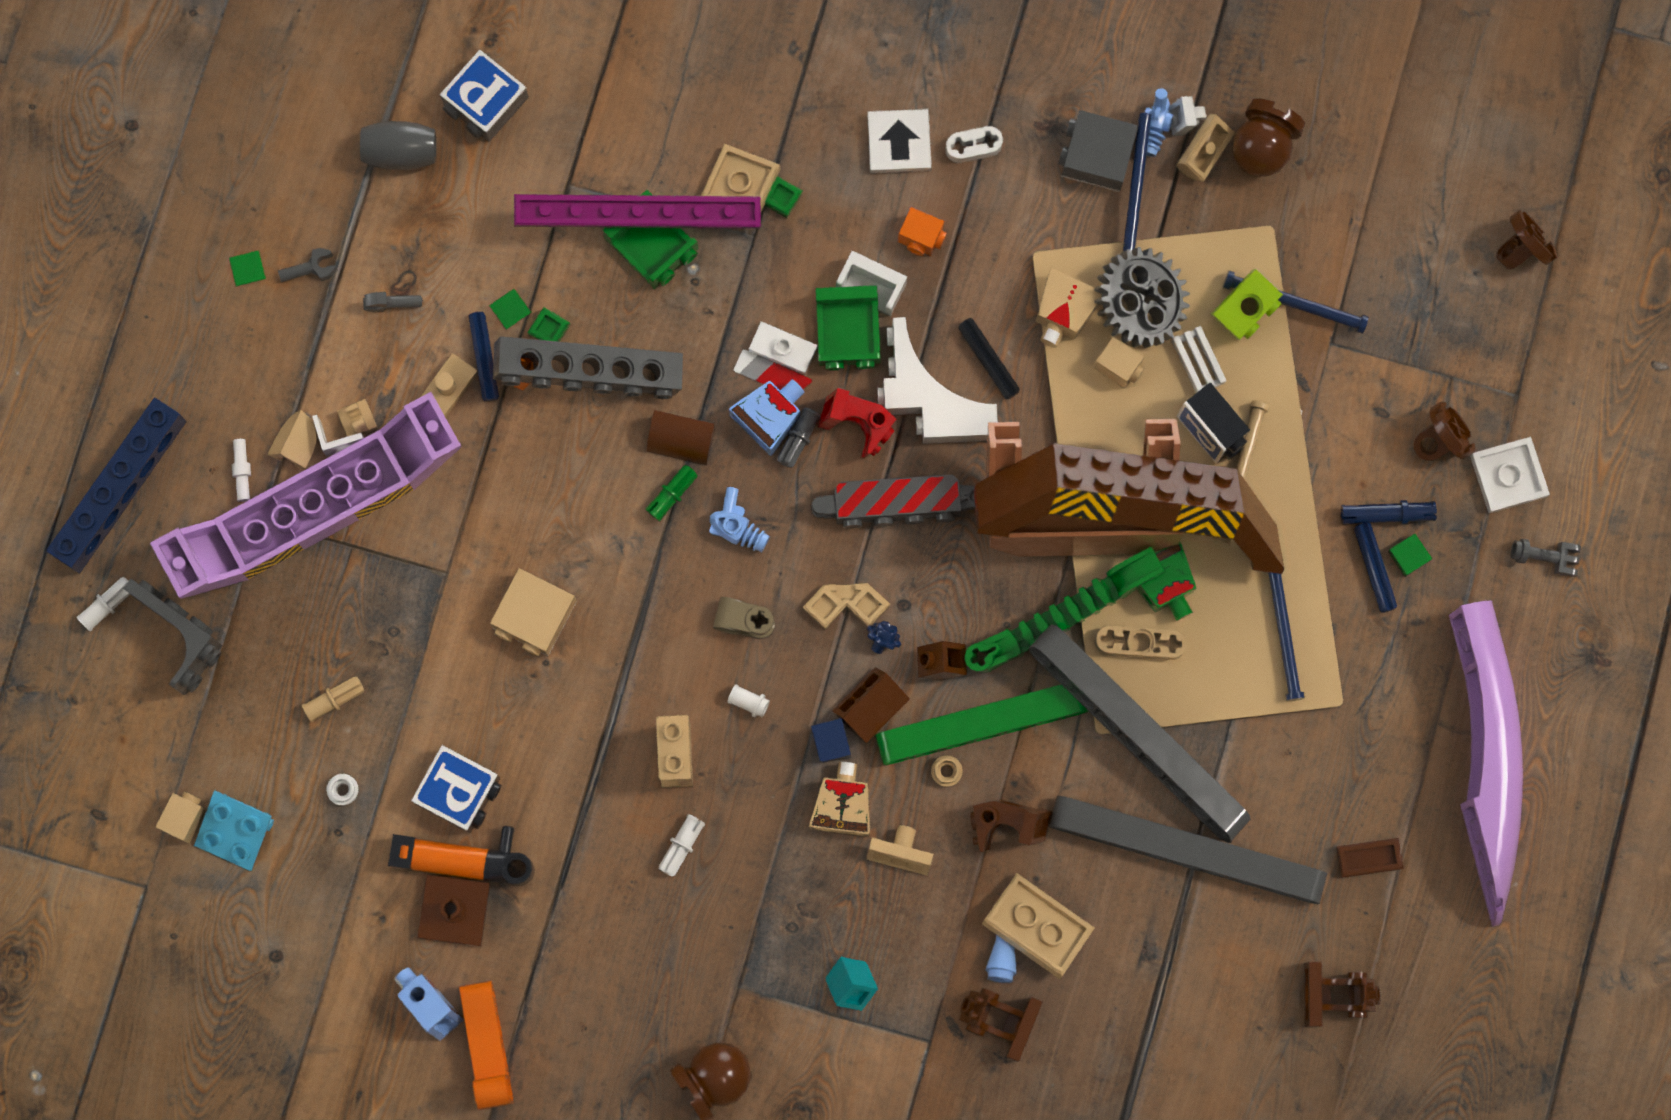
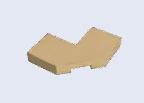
[803,583,891,630]

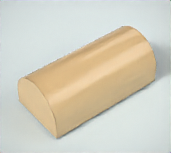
[1177,114,1235,182]

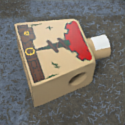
[809,762,870,837]

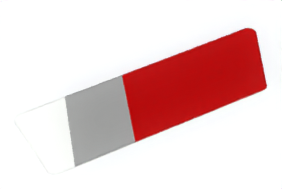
[734,350,812,390]

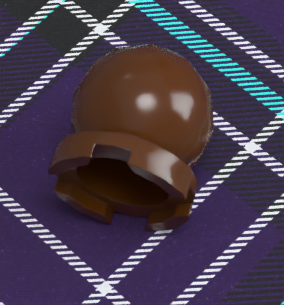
[1232,98,1305,177]
[669,1043,752,1120]

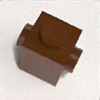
[917,641,967,681]

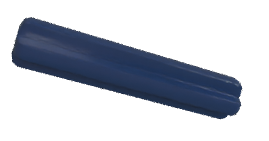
[468,312,499,401]
[1354,523,1397,613]

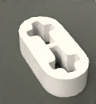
[946,126,1003,163]

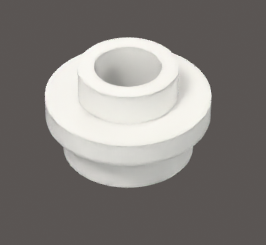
[326,774,359,806]

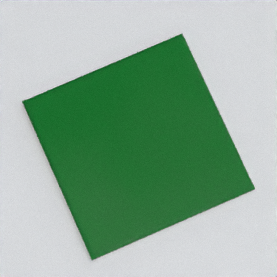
[229,250,266,286]
[489,289,532,330]

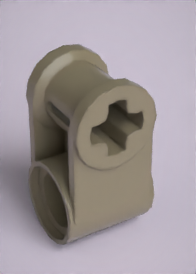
[713,597,775,639]

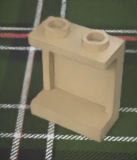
[656,715,693,788]

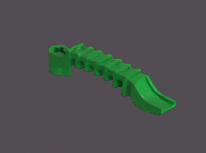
[965,547,1166,674]

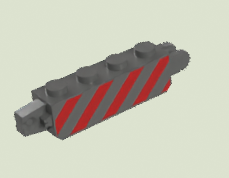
[811,475,975,529]

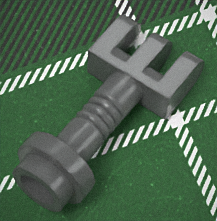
[1511,538,1581,577]

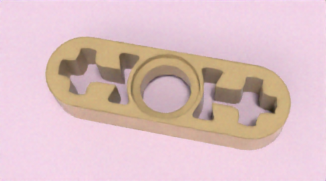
[1095,625,1187,660]

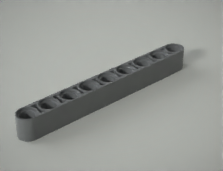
[1029,625,1251,843]
[1049,796,1327,904]

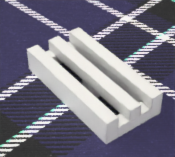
[1171,326,1227,393]

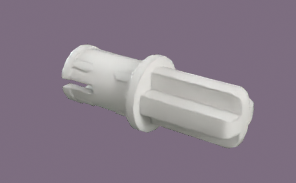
[77,577,130,632]
[659,814,705,876]

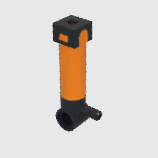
[388,826,535,886]

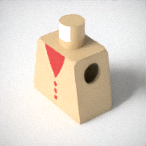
[1036,268,1102,348]

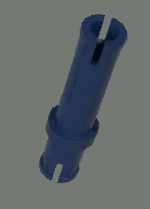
[1341,500,1437,525]

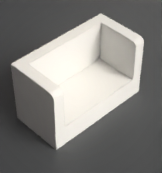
[836,251,907,317]

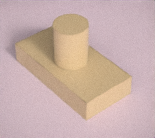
[421,353,478,418]
[866,825,933,876]

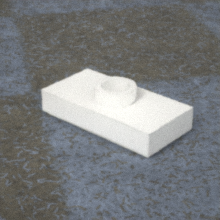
[749,322,817,375]

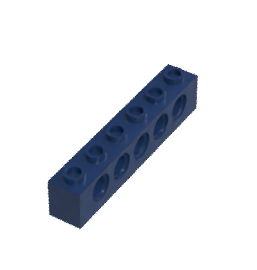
[46,397,187,574]

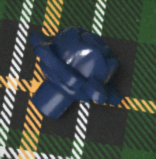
[867,621,901,654]

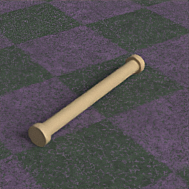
[1212,400,1269,546]

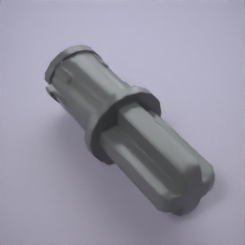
[778,407,821,468]

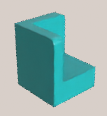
[826,957,878,1011]

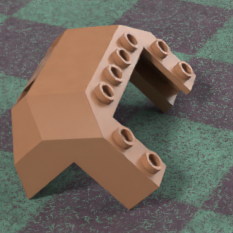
[986,419,1183,557]

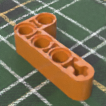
[460,980,513,1110]

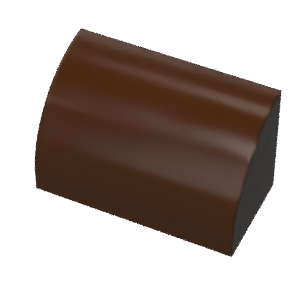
[647,410,715,465]
[832,667,910,743]

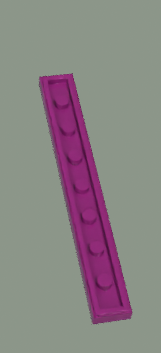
[514,194,761,229]

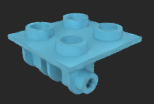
[194,791,274,871]

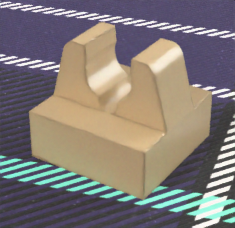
[337,399,378,436]

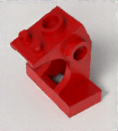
[818,388,897,458]

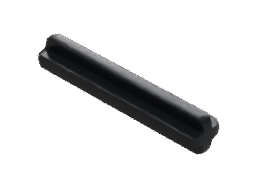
[959,318,1020,400]

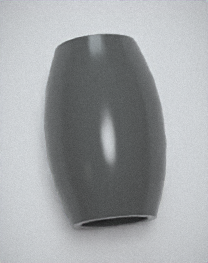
[360,121,436,170]

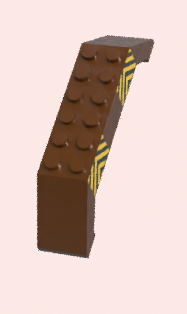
[974,443,1285,574]

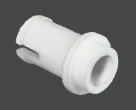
[728,685,770,718]

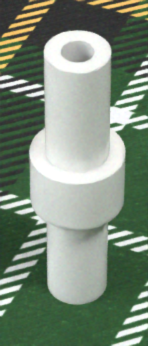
[232,439,251,502]

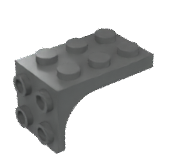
[123,579,223,695]

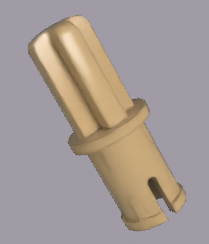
[302,677,364,723]

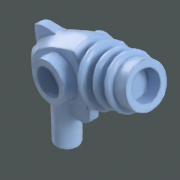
[1145,88,1173,157]
[709,487,770,552]

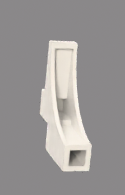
[877,317,997,444]

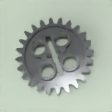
[1094,247,1190,348]

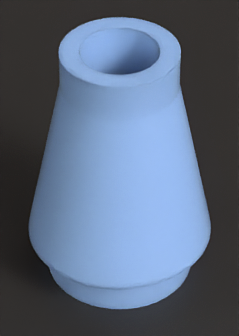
[985,935,1017,983]

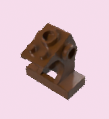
[970,799,1052,852]
[1304,962,1380,1027]
[959,988,1043,1062]

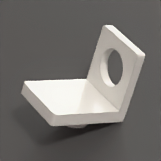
[312,415,364,457]

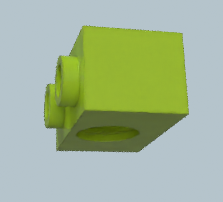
[1211,269,1283,340]

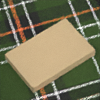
[982,873,1094,979]

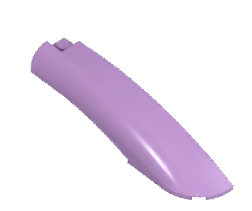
[1449,601,1523,927]

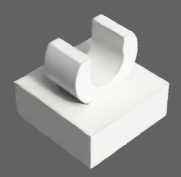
[1169,97,1206,136]

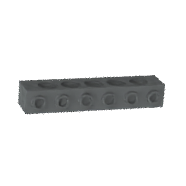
[493,336,683,399]

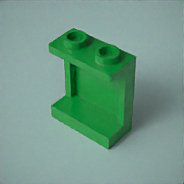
[602,189,698,289]
[816,285,881,371]

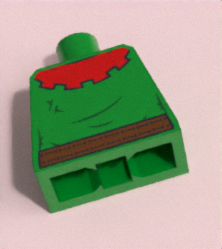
[1136,542,1196,621]

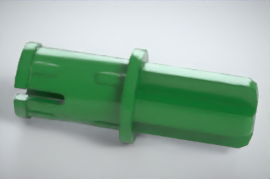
[645,465,698,522]

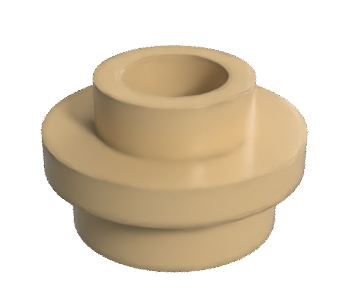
[931,755,963,787]

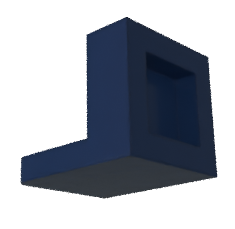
[811,718,851,762]

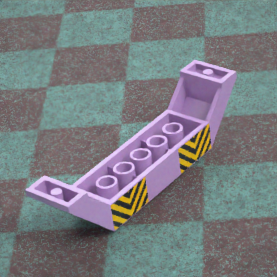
[150,392,461,599]

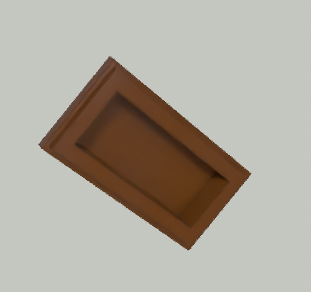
[1336,838,1404,878]

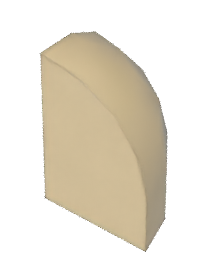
[267,410,317,468]

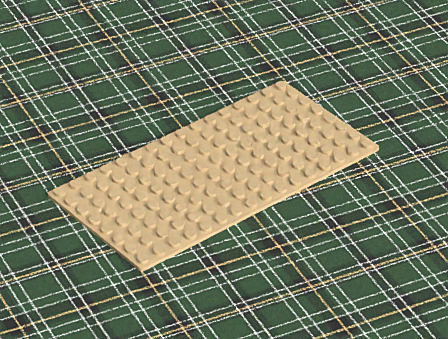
[1032,226,1343,735]

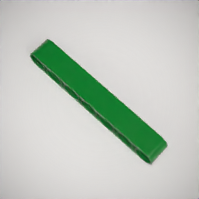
[875,685,1089,766]

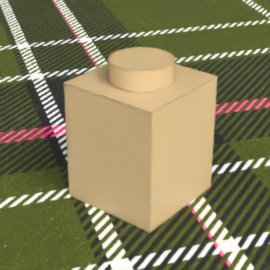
[1094,336,1144,388]
[156,791,207,843]

